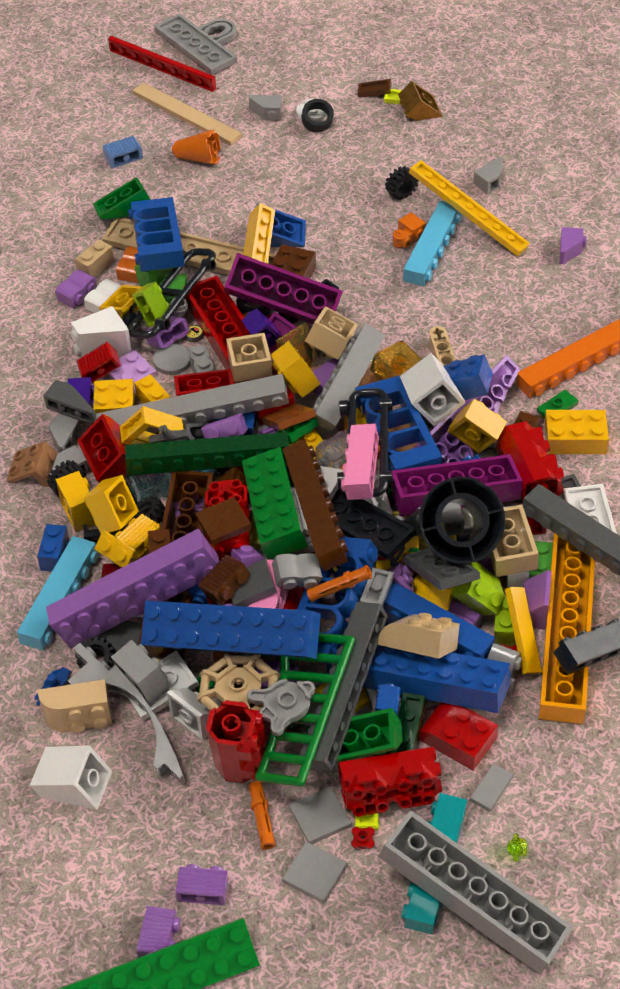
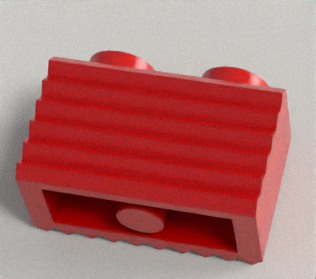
[76,342,122,383]

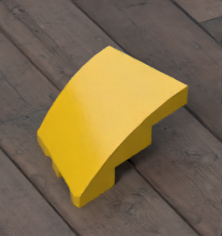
[413,574,454,611]

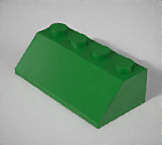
[306,708,402,763]

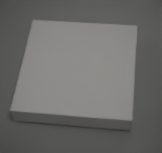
[289,786,351,844]
[282,841,347,904]

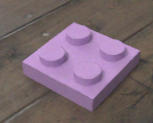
[108,350,157,387]

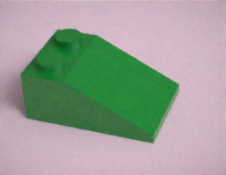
[93,177,151,220]

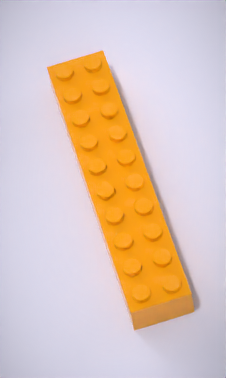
[538,533,595,724]

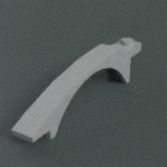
[68,643,186,785]

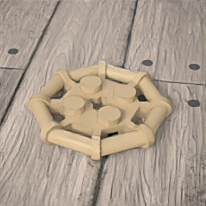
[197,653,280,710]

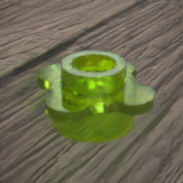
[507,833,527,862]

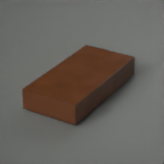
[357,79,392,97]

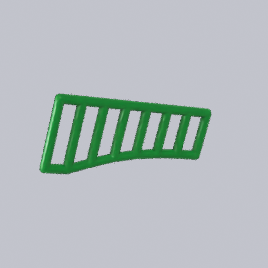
[255,633,355,787]

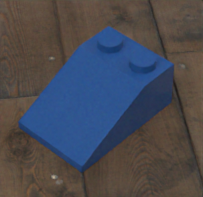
[256,203,306,247]

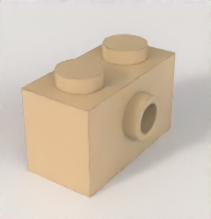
[75,239,114,277]

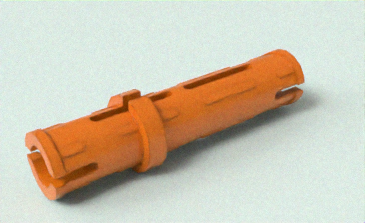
[307,565,372,602]
[248,781,276,850]

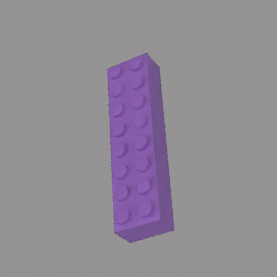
[46,529,219,648]

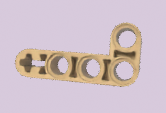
[429,326,456,365]

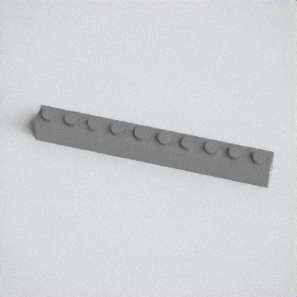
[96,374,289,433]

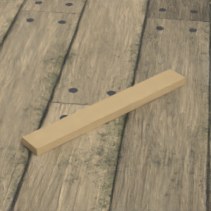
[132,82,242,146]

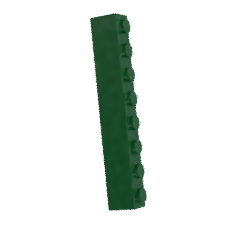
[125,432,290,476]

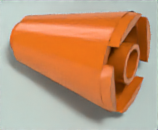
[172,130,221,164]

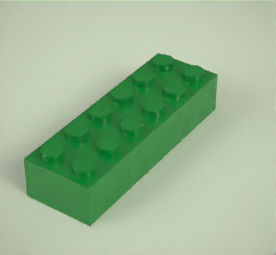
[242,447,308,560]

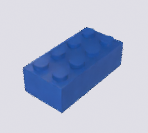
[443,354,493,400]

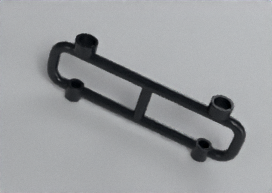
[123,248,216,339]
[337,388,393,498]

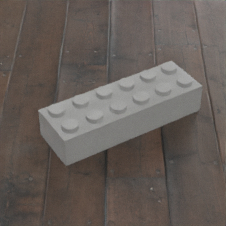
[313,323,385,440]

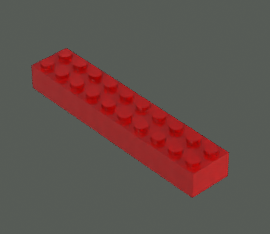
[183,275,295,425]

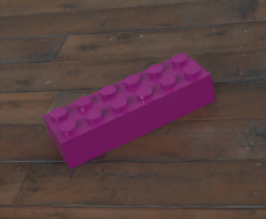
[224,253,343,324]
[390,454,522,517]

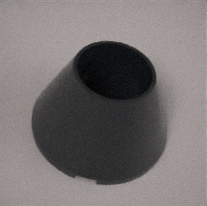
[419,477,505,564]

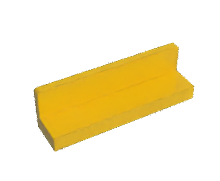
[243,203,275,264]

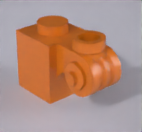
[393,212,426,248]

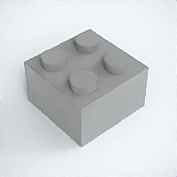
[111,640,170,705]

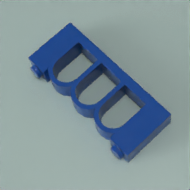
[128,197,185,272]
[355,375,442,471]
[297,537,378,664]

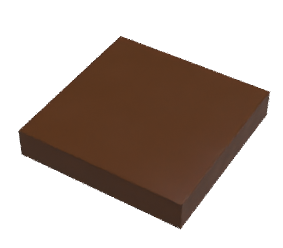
[195,497,252,545]

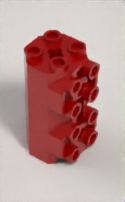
[496,421,564,503]
[205,479,252,561]
[206,700,267,783]
[338,747,442,817]

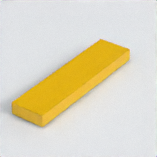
[505,587,542,674]

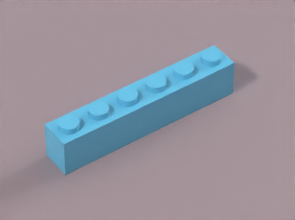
[403,201,462,286]
[17,536,99,651]

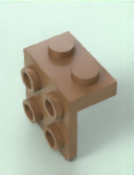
[7,441,58,487]

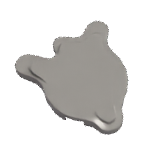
[247,679,315,736]

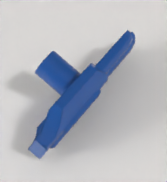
[34,667,71,706]

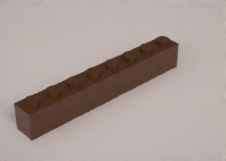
[283,439,349,571]

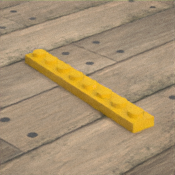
[409,160,530,256]

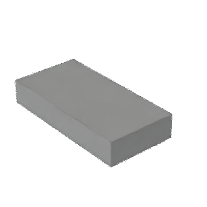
[470,764,513,812]

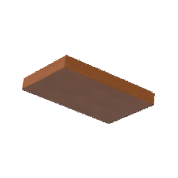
[261,403,316,430]

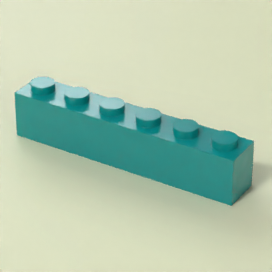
[401,793,467,935]

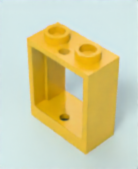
[120,406,184,445]

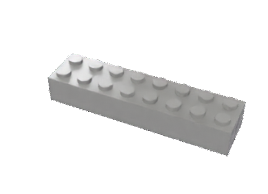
[378,810,573,975]

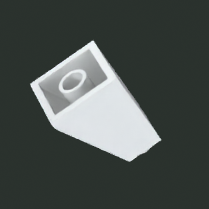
[70,306,132,357]
[400,353,466,426]
[30,745,112,810]

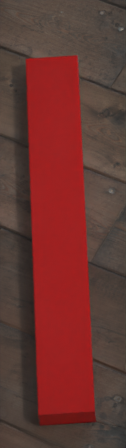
[108,36,216,92]

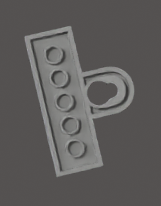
[154,13,238,75]

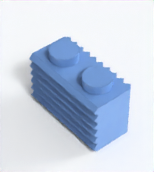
[103,135,143,168]

